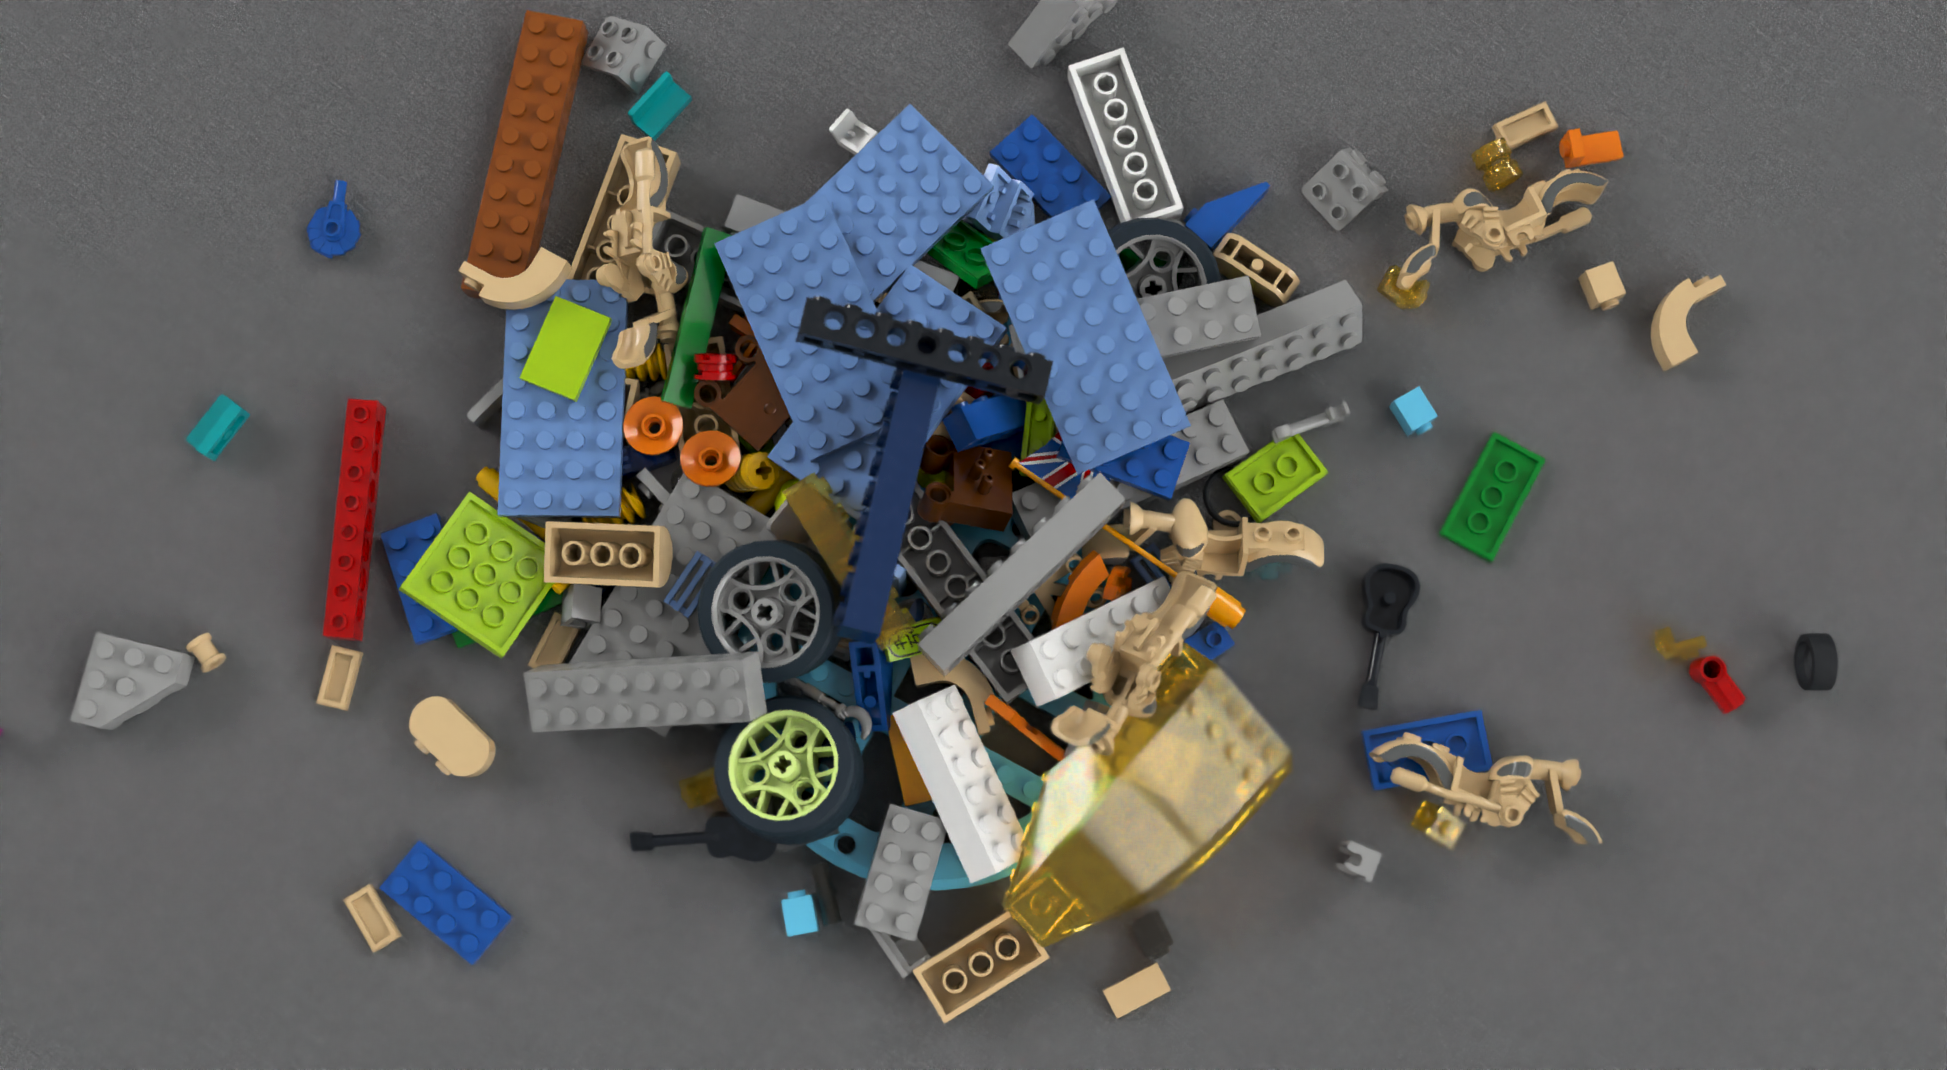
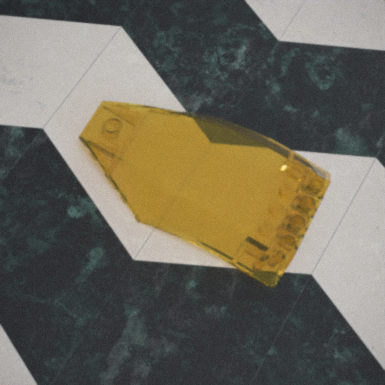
[1002,642,1293,948]

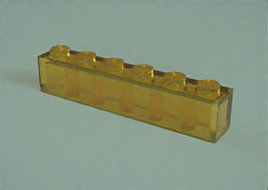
[782,472,915,652]

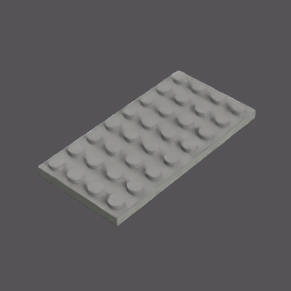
[569,473,776,737]

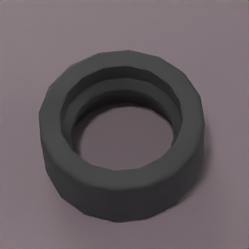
[1794,633,1838,691]

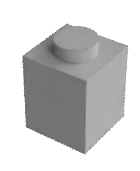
[561,584,602,630]

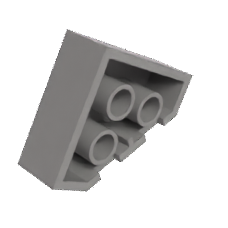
[1008,0,1117,68]
[70,632,195,730]

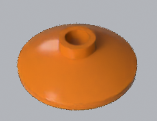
[623,396,684,455]
[680,430,741,487]

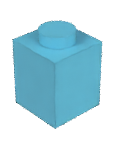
[1389,386,1438,436]
[781,890,820,937]

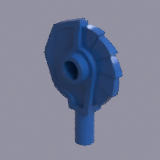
[307,180,361,259]

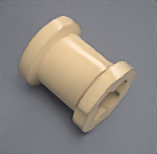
[186,633,226,673]

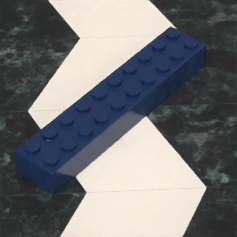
[833,327,940,644]

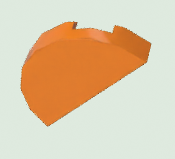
[1102,565,1132,601]

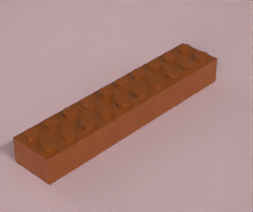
[461,10,589,299]

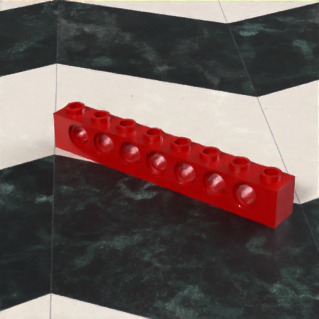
[323,399,386,642]

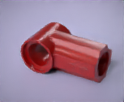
[1689,656,1746,714]

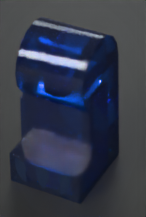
[622,446,677,479]

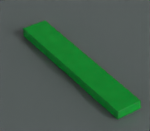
[660,227,732,409]

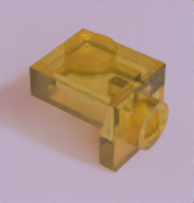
[1376,265,1431,310]
[1655,626,1708,661]
[679,767,720,809]
[1411,800,1467,850]

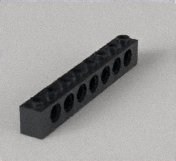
[796,296,1053,405]

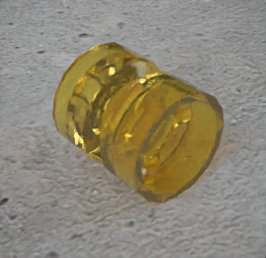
[1471,138,1524,192]

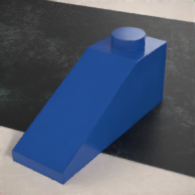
[1183,182,1270,252]
[848,634,893,732]

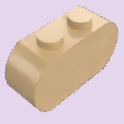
[1213,233,1300,307]
[409,696,496,778]

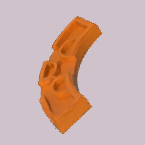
[1051,550,1109,630]
[984,694,1066,764]

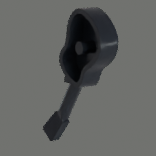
[1357,563,1420,711]
[629,802,777,862]

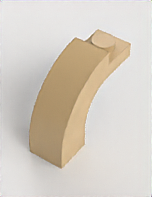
[458,247,572,310]
[1651,275,1726,372]
[910,654,995,736]

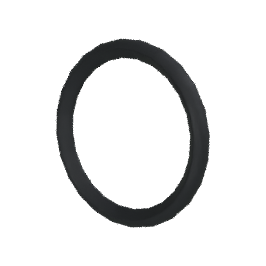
[1203,467,1254,527]

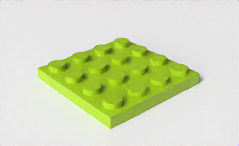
[398,491,554,659]

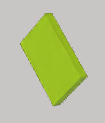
[519,296,613,402]
[1222,434,1329,523]

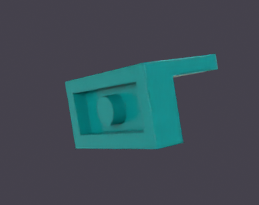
[628,71,692,141]
[186,394,251,461]

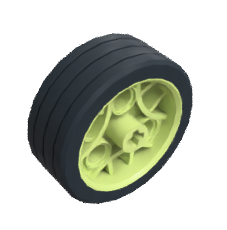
[714,695,864,845]

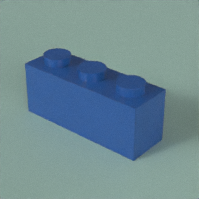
[942,394,1027,452]

